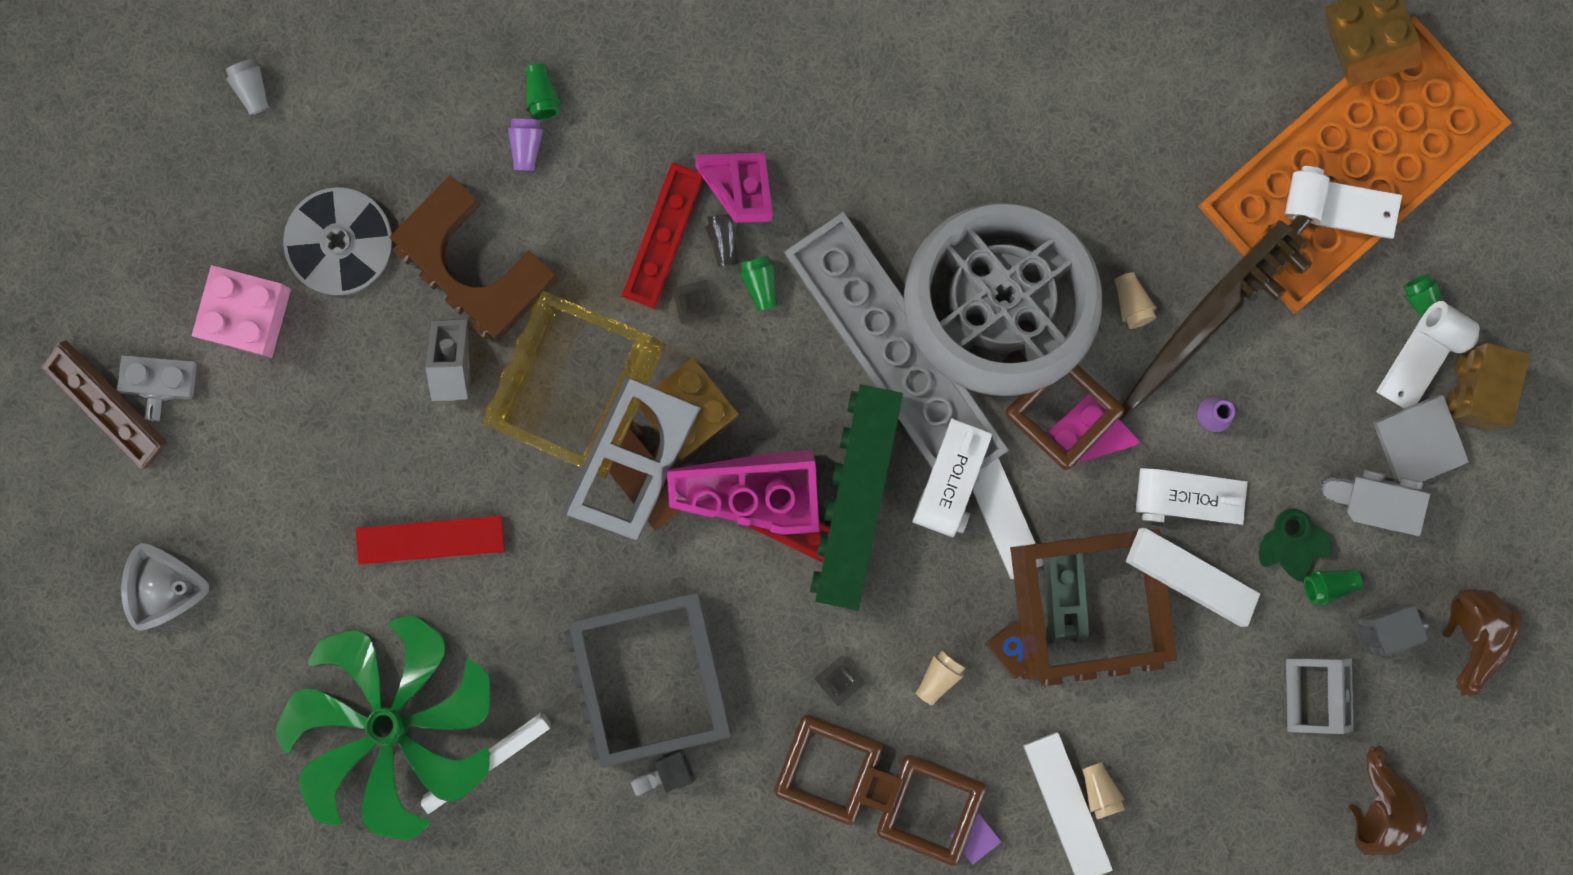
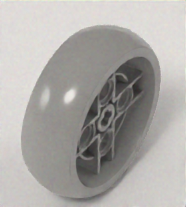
[904,202,1102,396]

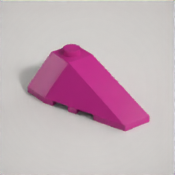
[667,450,819,535]

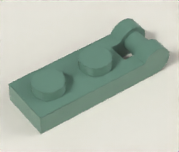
[1042,541,1089,644]

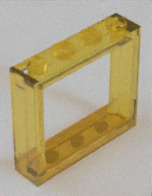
[482,290,666,479]

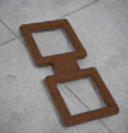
[945,296,1124,470]
[774,715,986,866]

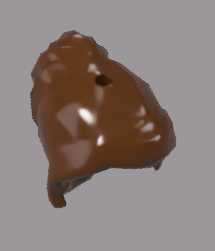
[1442,589,1522,697]
[1348,745,1427,856]

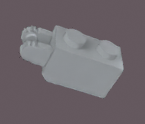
[1321,469,1430,536]

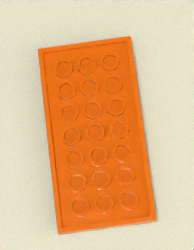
[1198,16,1512,314]

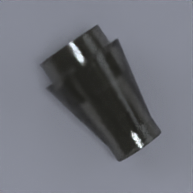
[705,214,740,267]

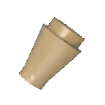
[1114,272,1156,329]
[915,649,966,706]
[1082,762,1125,820]

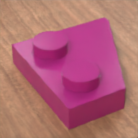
[695,153,773,223]
[1046,394,1140,463]

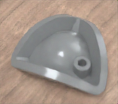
[121,543,209,631]

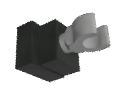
[630,748,696,796]

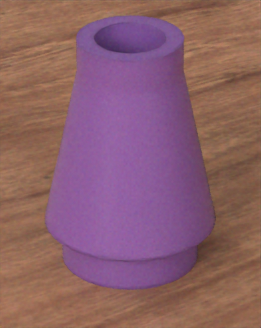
[507,119,544,171]
[1198,396,1235,432]

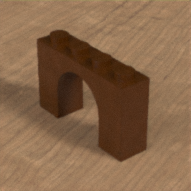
[389,175,558,341]

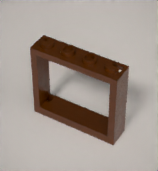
[1010,529,1177,686]

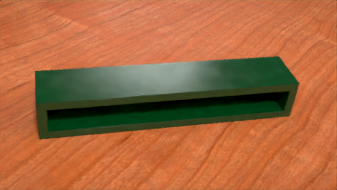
[810,384,903,611]

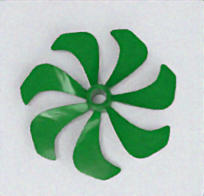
[275,615,490,840]

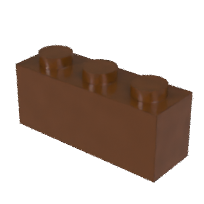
[587,419,683,531]

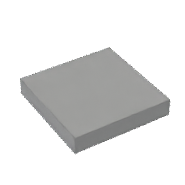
[1373,395,1469,483]

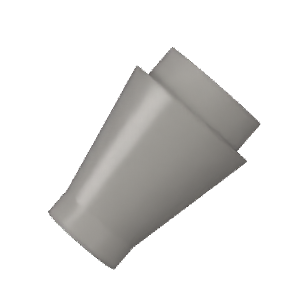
[225,59,270,116]

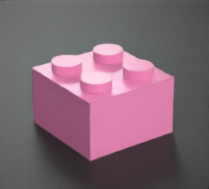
[191,265,291,358]

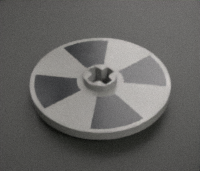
[283,187,393,296]

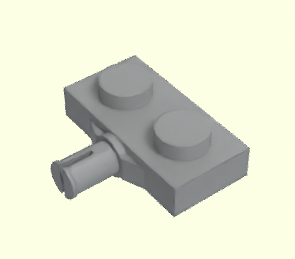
[117,355,197,422]

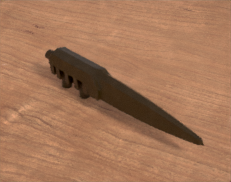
[1119,215,1312,421]

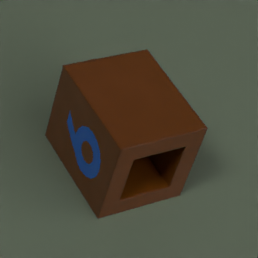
[985,621,1026,680]

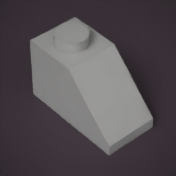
[425,319,470,401]

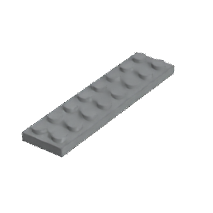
[784,212,1009,471]

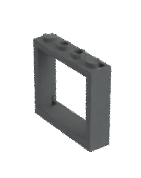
[564,592,732,768]

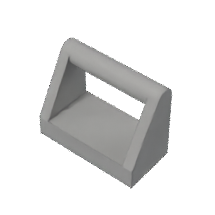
[1286,658,1353,734]

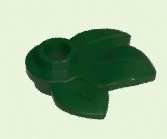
[1258,508,1332,581]

